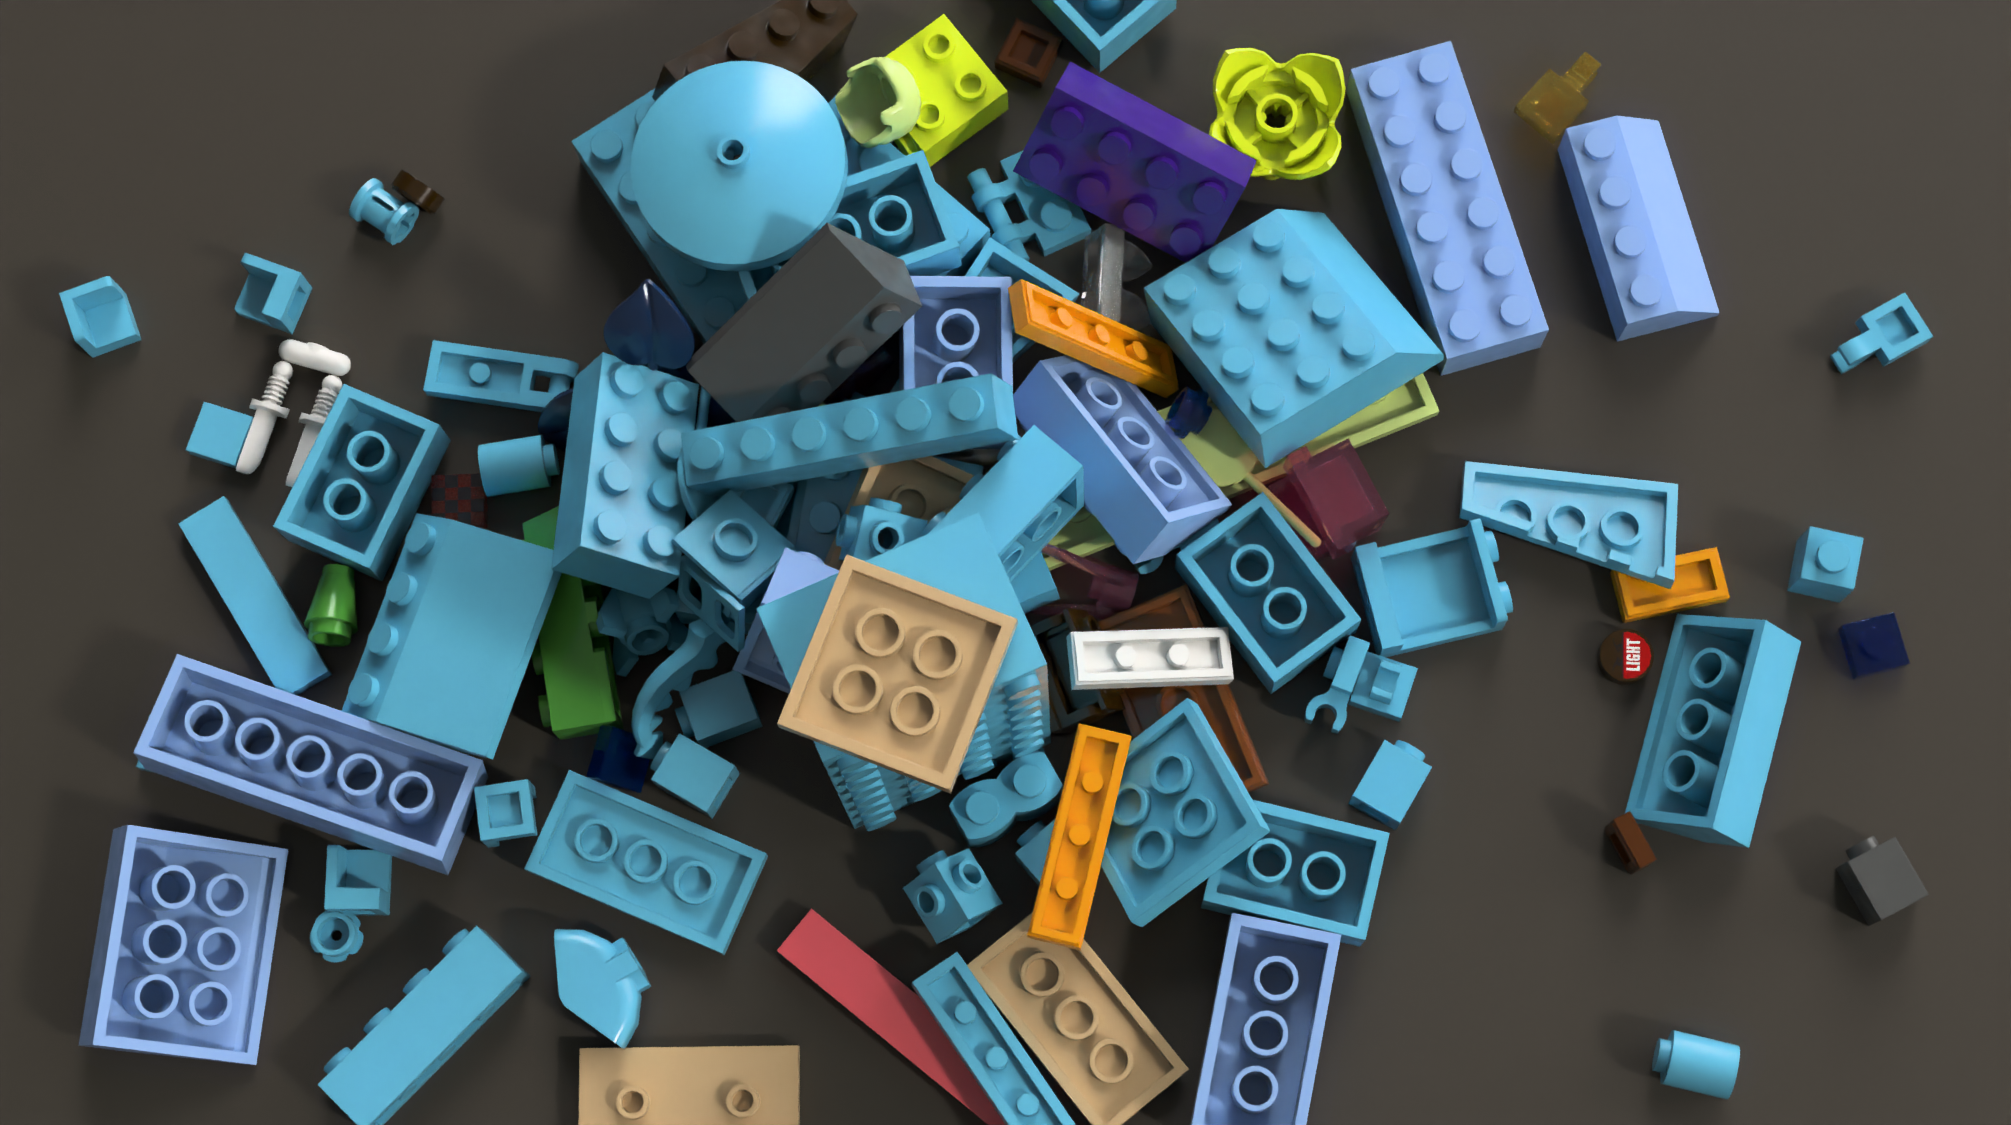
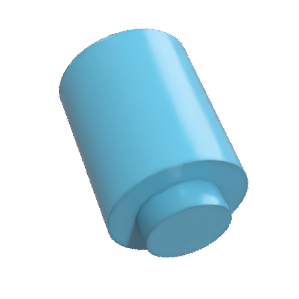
[478,435,560,497]
[1652,1030,1740,1100]

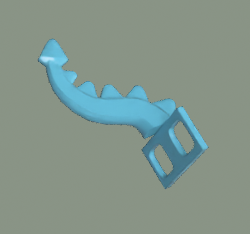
[631,555,745,759]

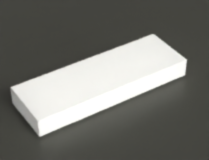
[1066,627,1234,690]

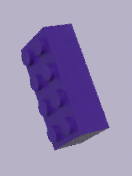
[1013,62,1257,263]

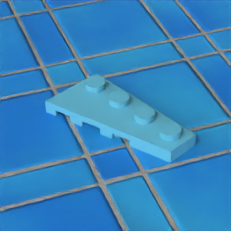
[1459,461,1678,589]

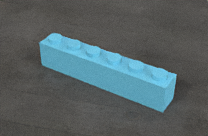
[681,373,1018,497]

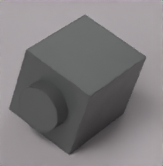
[1835,835,1929,926]

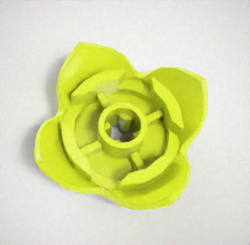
[1209,48,1346,180]

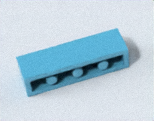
[318,925,531,1125]

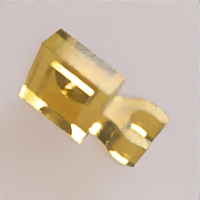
[1514,51,1601,144]

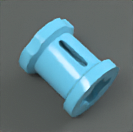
[349,178,419,245]

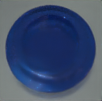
[1165,387,1212,439]

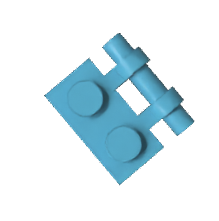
[967,151,1091,261]

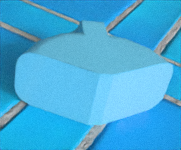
[554,929,652,1049]

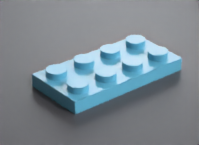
[524,770,768,955]

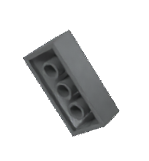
[686,223,922,422]

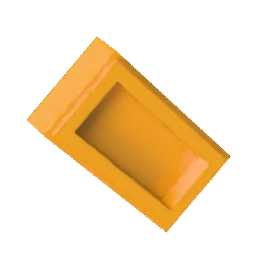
[1610,547,1730,623]

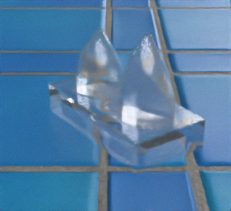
[1081,223,1152,330]

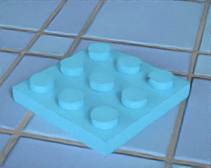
[1101,698,1270,927]

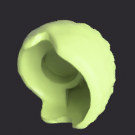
[835,57,921,148]

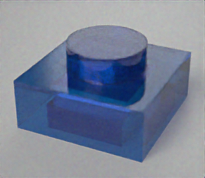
[1838,612,1910,680]
[586,725,650,793]

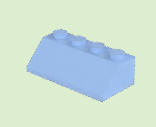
[1557,116,1719,342]
[1013,355,1232,564]

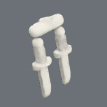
[236,339,351,487]

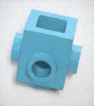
[836,497,928,561]
[903,848,1003,944]

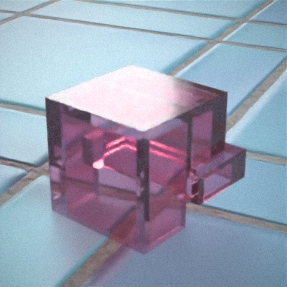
[1268,438,1389,562]

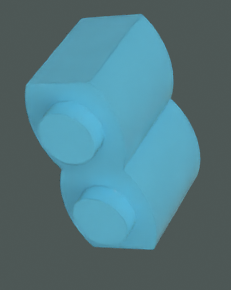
[949,752,1063,848]

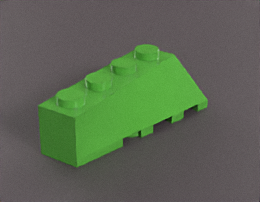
[522,506,623,740]

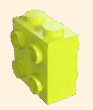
[885,14,1009,167]

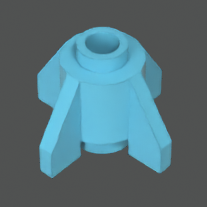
[596,586,689,677]

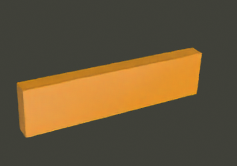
[1008,279,1179,398]
[1027,723,1132,950]

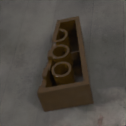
[652,0,858,101]

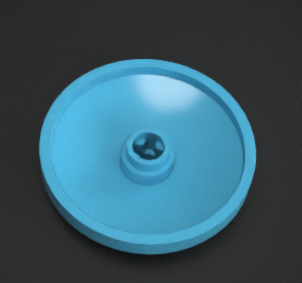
[631,61,848,272]

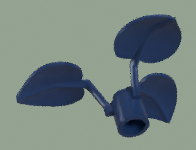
[538,279,736,452]

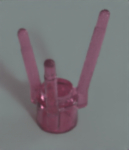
[1030,543,1139,619]

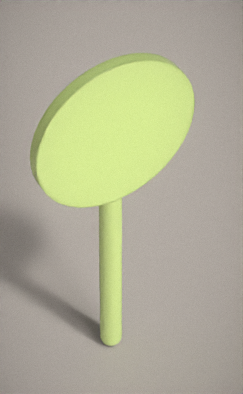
[1180,409,1321,547]

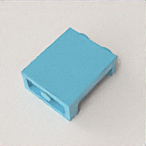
[1351,518,1513,657]

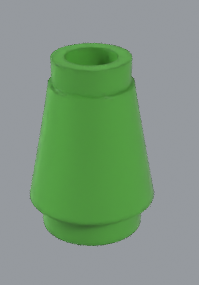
[304,564,358,647]

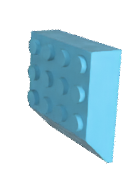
[1144,209,1444,468]

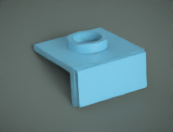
[672,489,797,620]

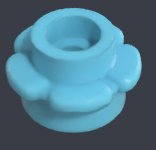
[310,911,364,963]

